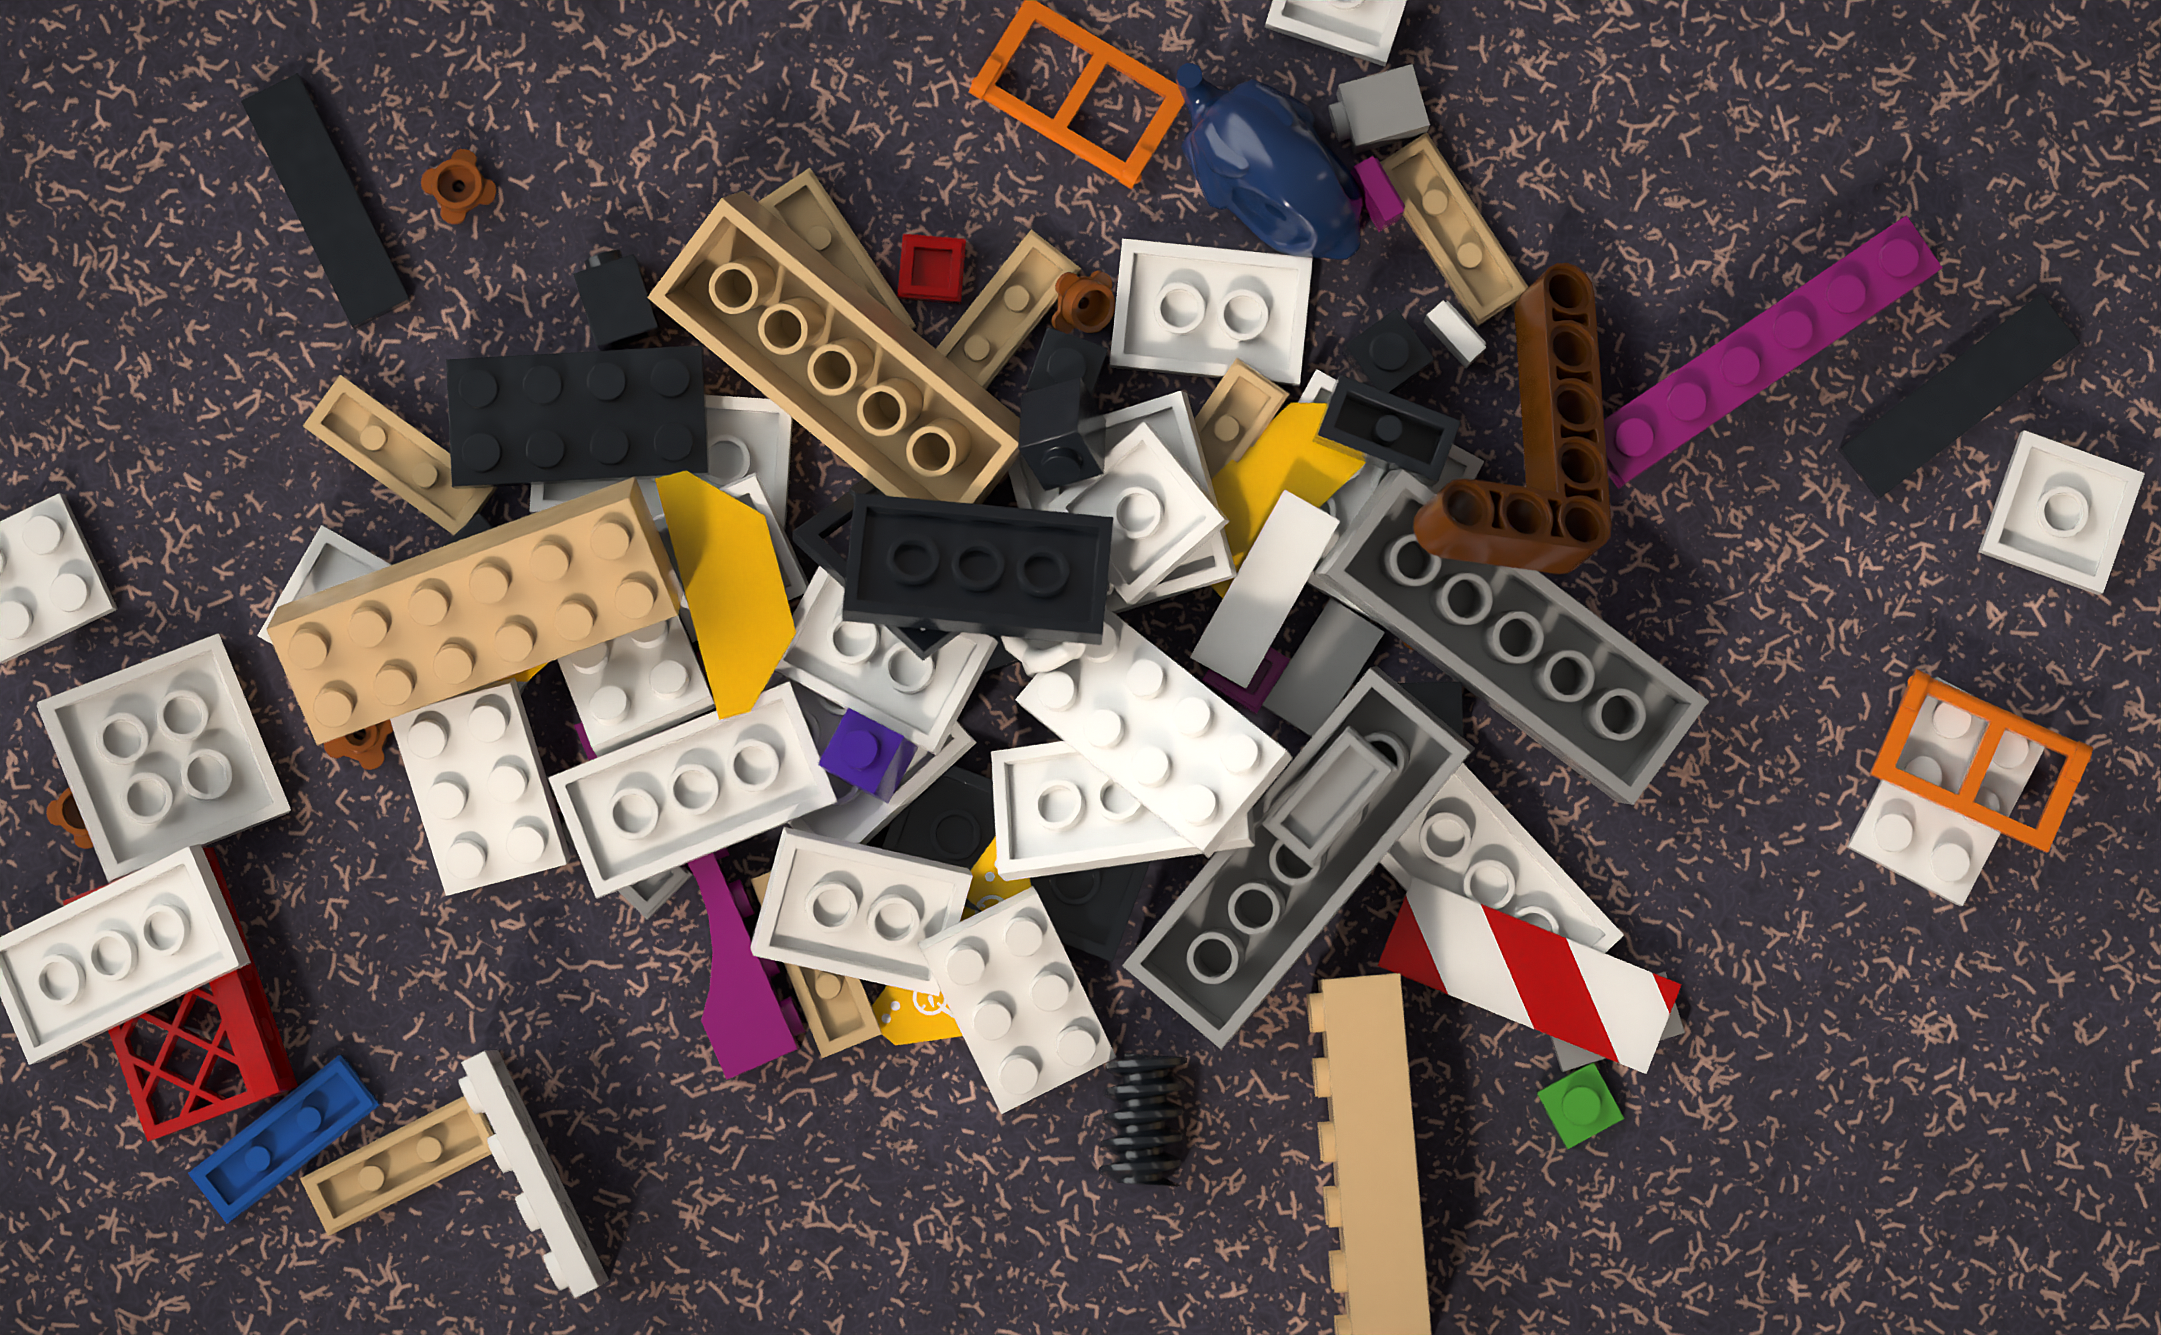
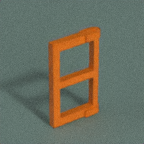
[969,0,1185,190]
[1869,669,2093,853]

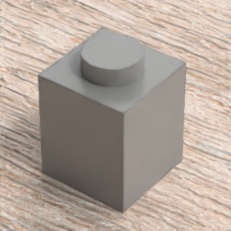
[1329,64,1430,154]

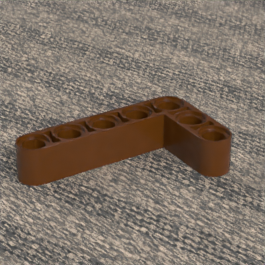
[1413,263,1612,574]

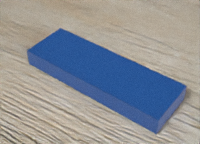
[188,1054,381,1224]

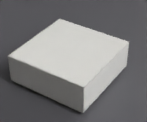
[1424,300,1486,368]

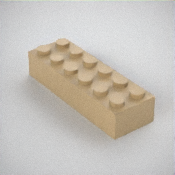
[647,191,1021,505]
[266,477,683,745]
[1306,973,1431,1335]

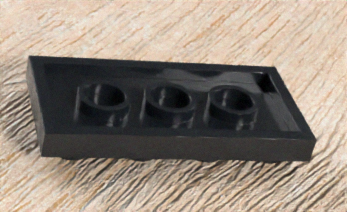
[446,345,710,489]
[842,493,1113,645]
[881,765,1150,962]

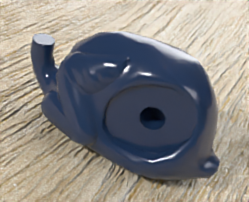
[1176,63,1363,260]

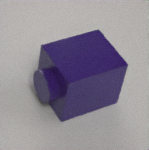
[818,707,919,804]

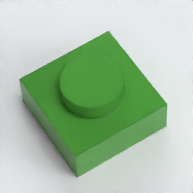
[1536,1062,1624,1149]

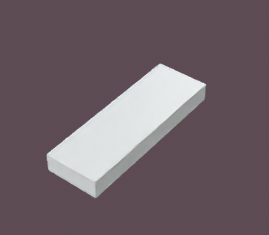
[1190,489,1340,689]

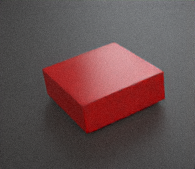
[898,234,966,304]

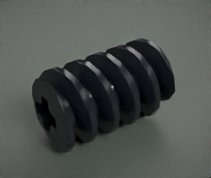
[1099,1054,1187,1187]

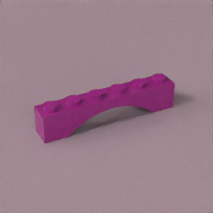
[1604,215,1943,489]
[574,722,806,1080]

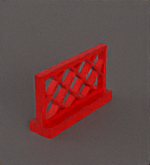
[63,847,298,1142]

